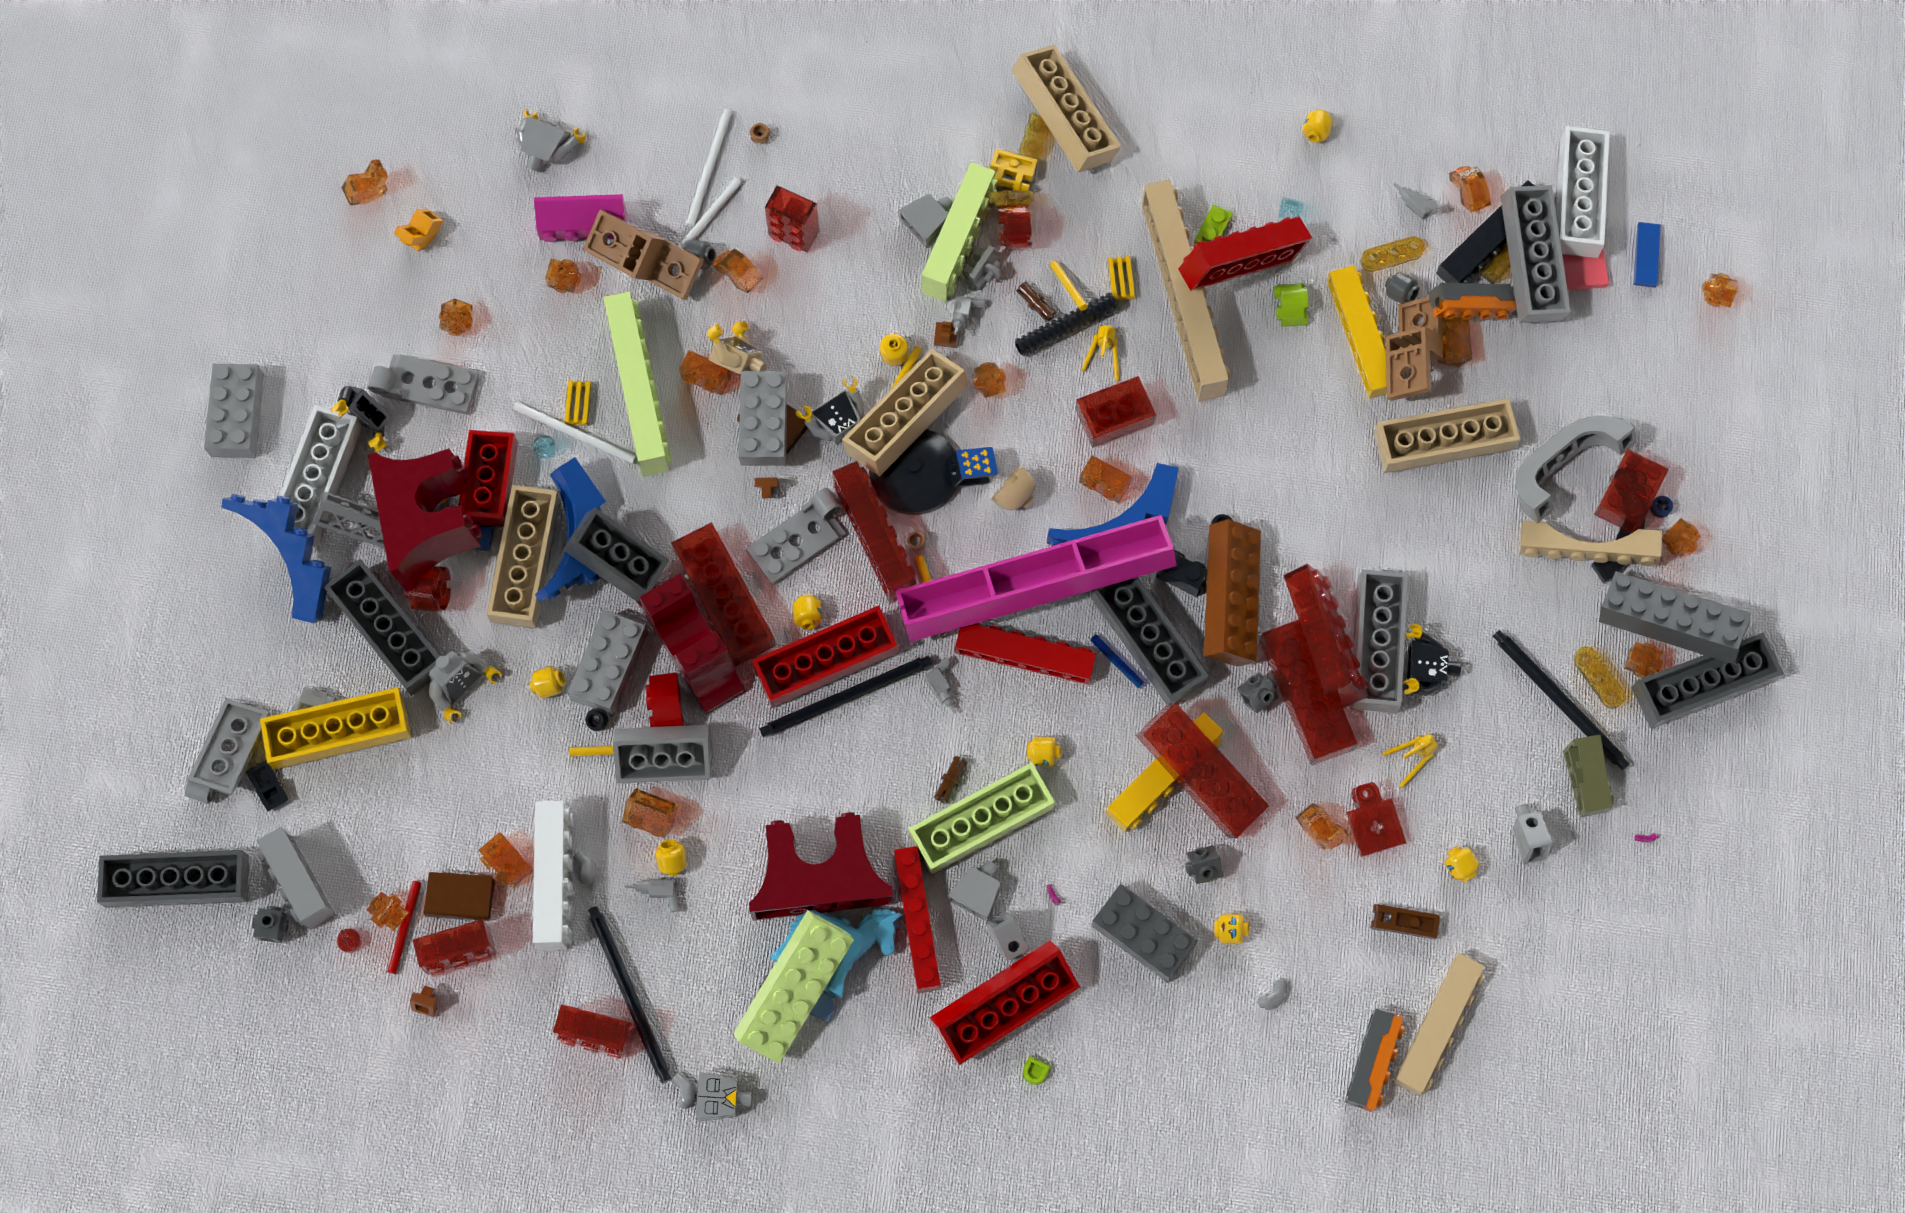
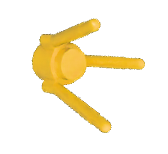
[1082,325,1119,382]
[1382,734,1438,788]

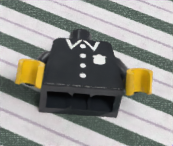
[330,386,392,452]
[1403,624,1461,696]

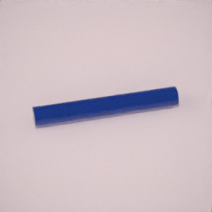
[1090,634,1145,689]

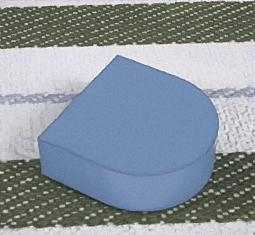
[809,994,834,1022]

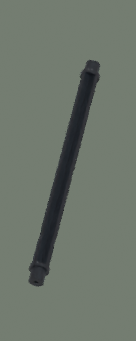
[1492,630,1630,771]
[759,655,932,737]
[588,906,671,1084]

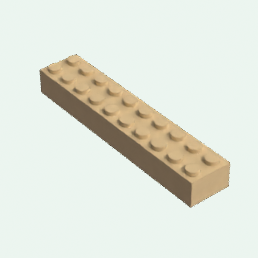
[1141,179,1231,402]

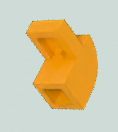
[394,209,444,251]

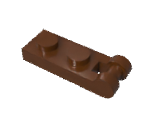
[1370,904,1440,940]

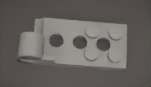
[368,355,480,415]
[746,488,846,586]
[185,698,270,804]

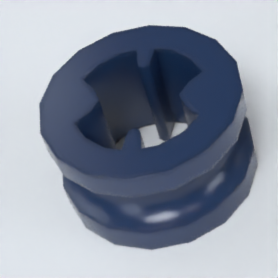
[1650,496,1673,518]

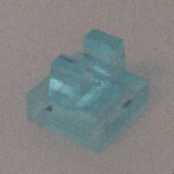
[1279,197,1304,218]

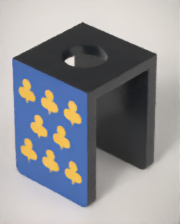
[947,447,998,488]

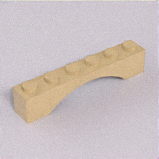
[1519,521,1662,566]

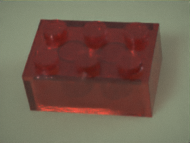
[765,185,819,253]
[1075,376,1156,448]
[1593,449,1669,533]
[413,919,497,977]
[553,1004,636,1059]

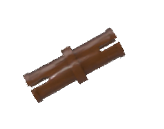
[1016,281,1056,322]
[934,756,967,804]

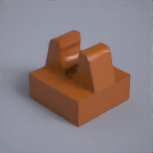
[934,321,957,348]
[754,477,778,498]
[410,986,438,1017]

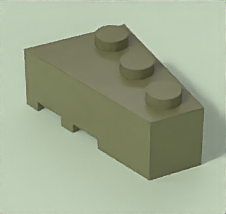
[1563,735,1614,817]

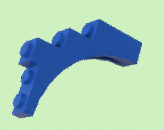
[535,457,606,602]
[1047,463,1179,546]
[221,494,332,623]

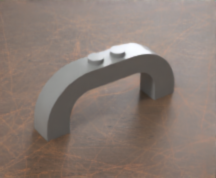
[1516,416,1637,523]

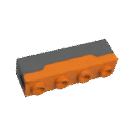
[1428,283,1517,320]
[1344,1008,1405,1112]

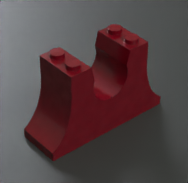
[368,448,482,592]
[636,573,746,715]
[749,812,894,921]

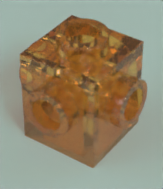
[545,258,581,293]
[1701,273,1738,308]
[439,298,473,336]
[972,362,1006,398]
[1662,518,1701,558]
[1624,642,1663,678]
[366,892,409,931]

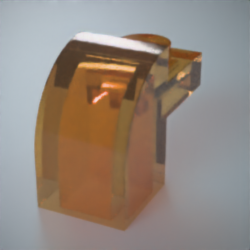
[341,159,388,205]
[1449,166,1491,213]
[712,248,763,293]
[1295,803,1349,851]

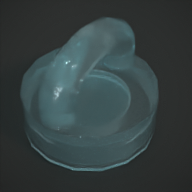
[533,435,556,458]

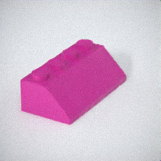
[534,194,628,242]

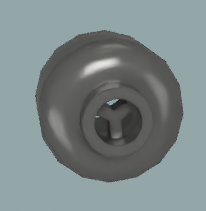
[683,240,716,270]
[1385,272,1420,304]

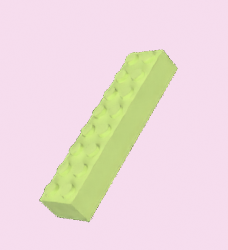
[603,291,672,477]

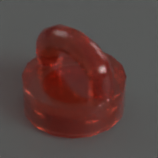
[337,928,362,953]

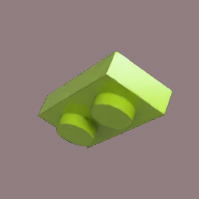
[1194,204,1233,244]

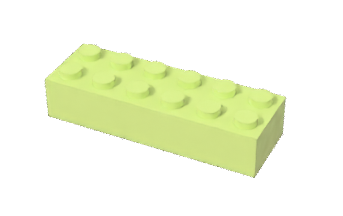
[921,162,998,302]
[908,762,1055,875]
[733,910,854,1064]

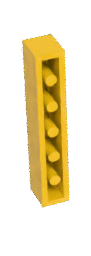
[1326,265,1387,399]
[1105,712,1224,832]

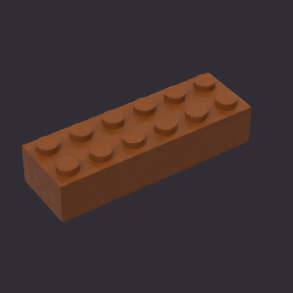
[1204,519,1261,667]

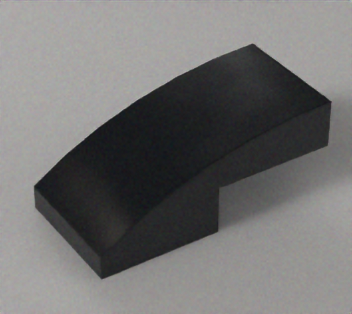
[245,760,289,812]

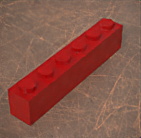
[955,623,1096,685]
[894,846,941,994]

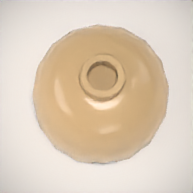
[991,465,1035,510]

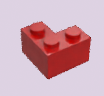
[645,672,684,727]

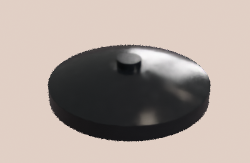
[869,429,956,515]

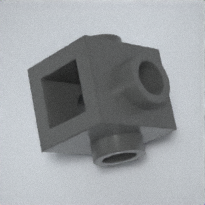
[1237,672,1279,713]
[1185,845,1223,884]
[252,906,289,944]

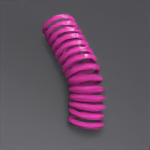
[1635,833,1658,842]
[1046,884,1061,906]

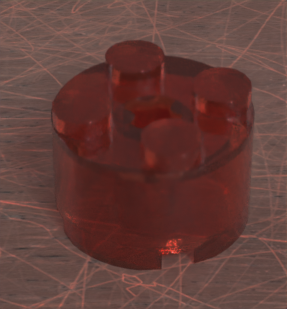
[998,203,1032,249]
[405,566,451,612]

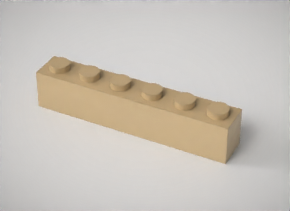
[1393,953,1485,1096]

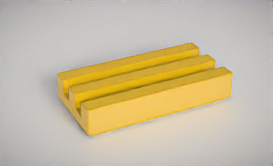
[1108,256,1135,301]
[564,380,591,426]

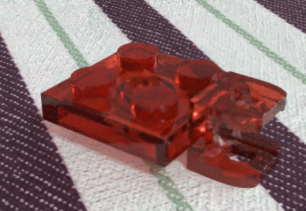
[1346,782,1406,857]

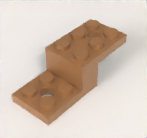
[582,210,704,300]
[1386,296,1443,401]

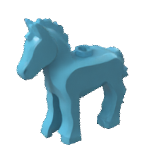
[769,908,902,999]

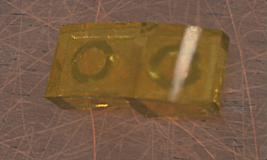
[1018,112,1049,161]

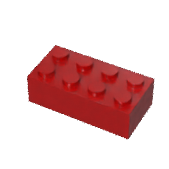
[458,430,518,527]

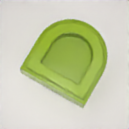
[1023,1056,1051,1085]

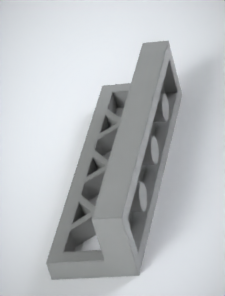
[313,491,385,549]

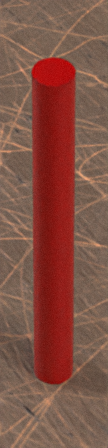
[387,881,422,975]

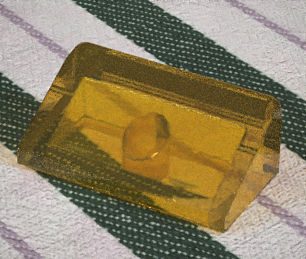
[1481,244,1510,284]

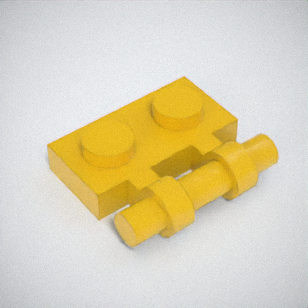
[990,149,1038,193]

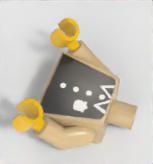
[707,321,766,374]

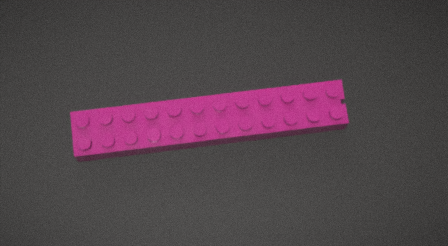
[896,515,1177,642]

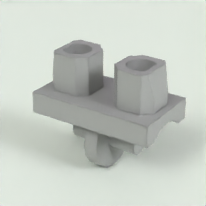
[962,245,1002,290]

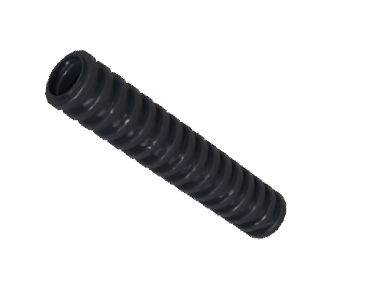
[1015,292,1118,356]

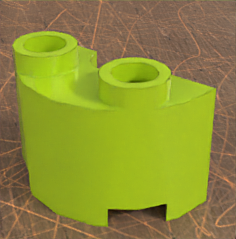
[1274,283,1309,327]

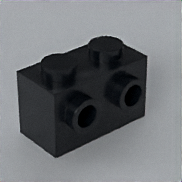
[1156,550,1207,597]

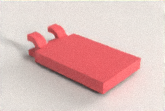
[1562,249,1609,290]

